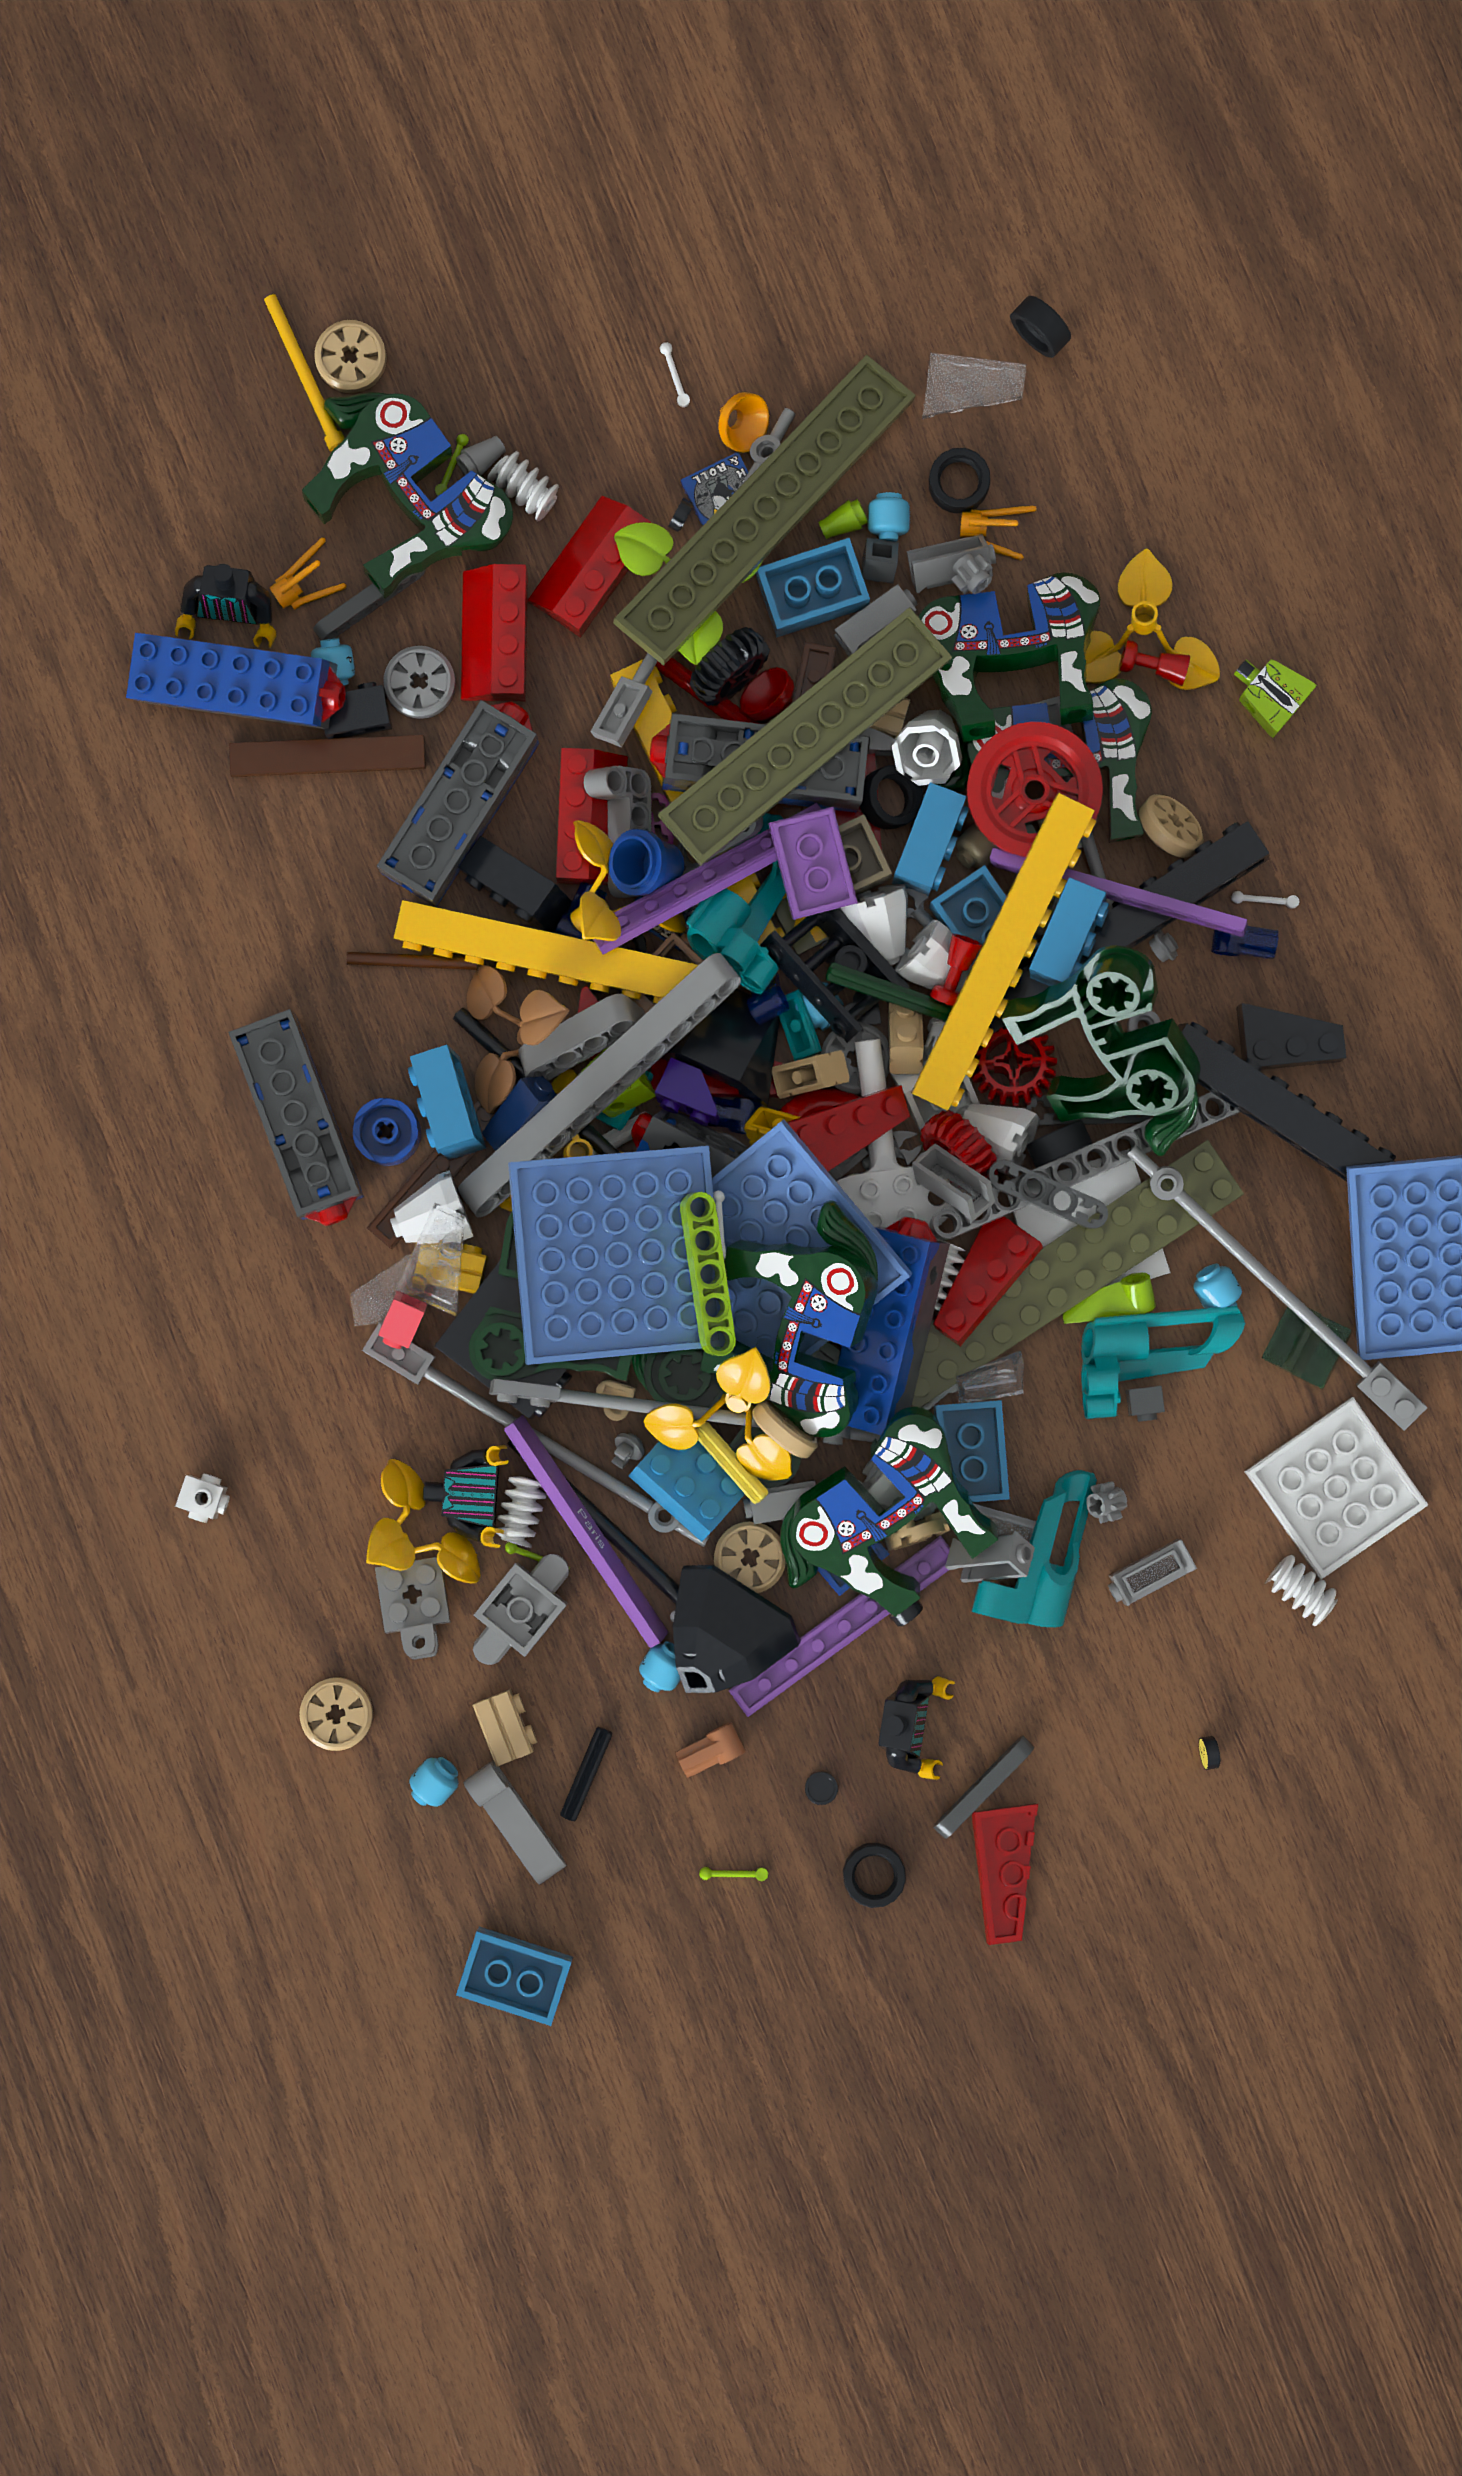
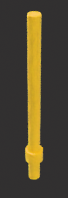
[264,294,345,452]

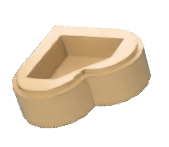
[596,1380,636,1421]

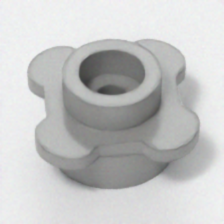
[1149,930,1178,962]

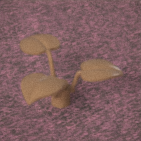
[466,965,569,1114]

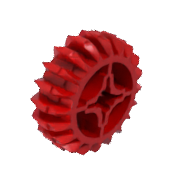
[971,1028,1057,1108]
[920,1110,998,1190]

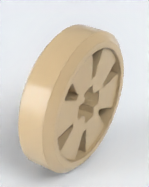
[315,320,387,393]
[1138,794,1204,858]
[752,1400,818,1458]
[714,1521,786,1593]
[300,1677,373,1751]

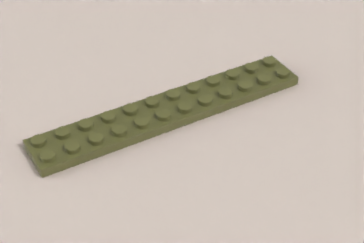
[613,355,916,666]
[912,1140,1244,1407]

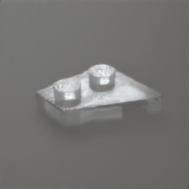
[350,1255,418,1327]
[956,1351,1024,1404]

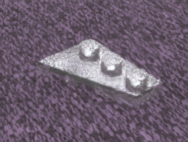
[922,352,1027,419]
[396,1203,465,1316]

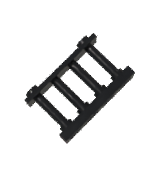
[760,908,910,1043]

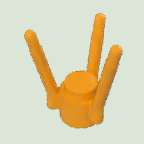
[960,506,1037,560]
[269,537,347,610]

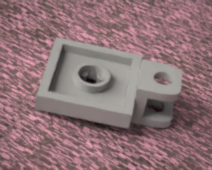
[375,1557,451,1660]

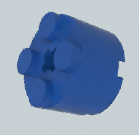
[353,1098,421,1166]

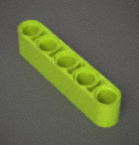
[680,1192,736,1356]

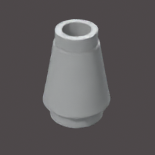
[456,436,506,476]

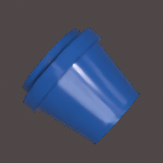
[609,829,684,896]

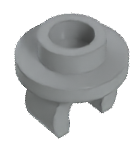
[611,1433,645,1469]

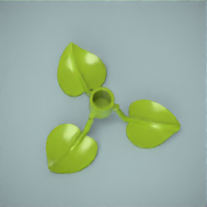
[614,522,763,665]

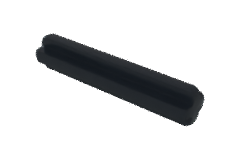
[560,1727,612,1822]

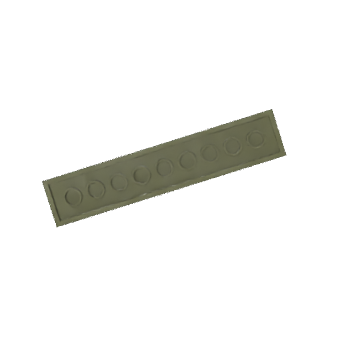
[658,607,952,866]

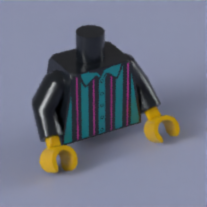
[175,564,277,648]
[423,1445,509,1548]
[878,1676,955,1780]

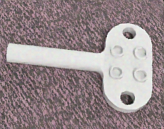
[836,1039,951,1228]

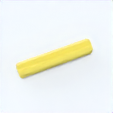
[696,1422,768,1504]

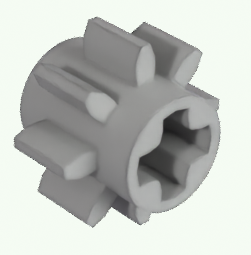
[951,553,993,594]
[1086,1481,1127,1524]

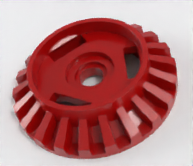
[967,722,1103,858]

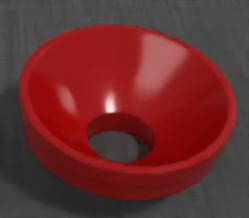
[740,667,794,721]

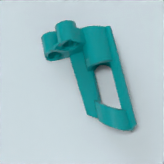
[686,813,786,994]
[1081,1306,1245,1419]
[971,1470,1097,1627]

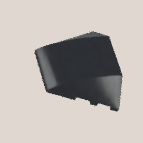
[661,988,780,1107]

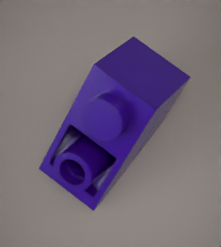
[655,1058,720,1126]

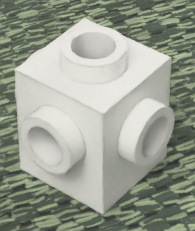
[175,1473,230,1523]

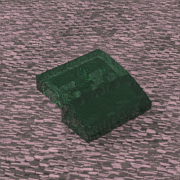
[1262,1306,1352,1390]

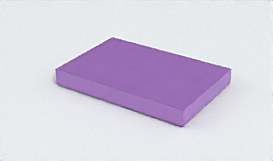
[768,807,858,920]

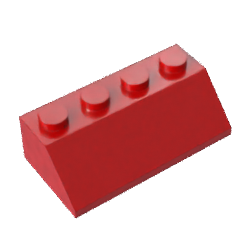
[528,496,652,638]
[461,564,528,701]
[556,748,628,885]

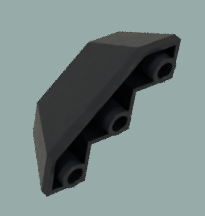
[673,1565,801,1693]

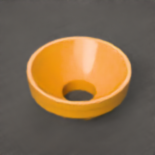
[718,392,769,453]

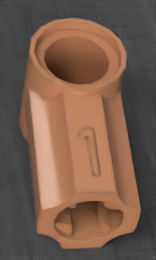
[675,1722,746,1778]

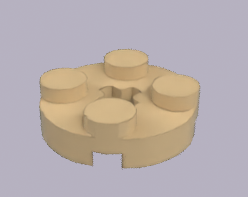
[884,1512,951,1551]

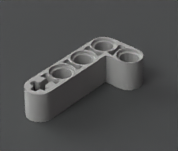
[584,766,651,899]
[518,994,645,1081]
[463,1760,567,1885]

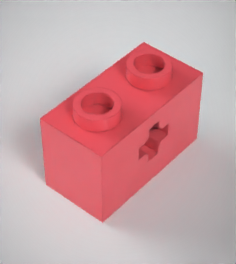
[378,1289,428,1349]

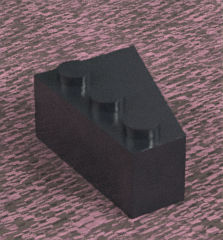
[458,836,575,933]
[1236,1003,1346,1070]

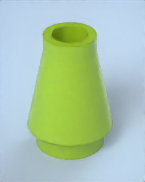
[818,499,868,539]

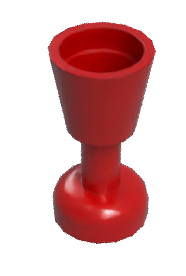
[1119,639,1190,686]
[930,933,983,1006]

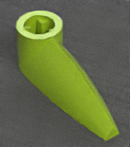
[1063,1273,1156,1324]

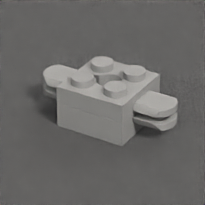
[473,1554,569,1665]

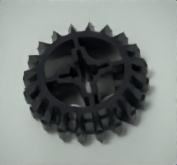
[689,627,770,706]

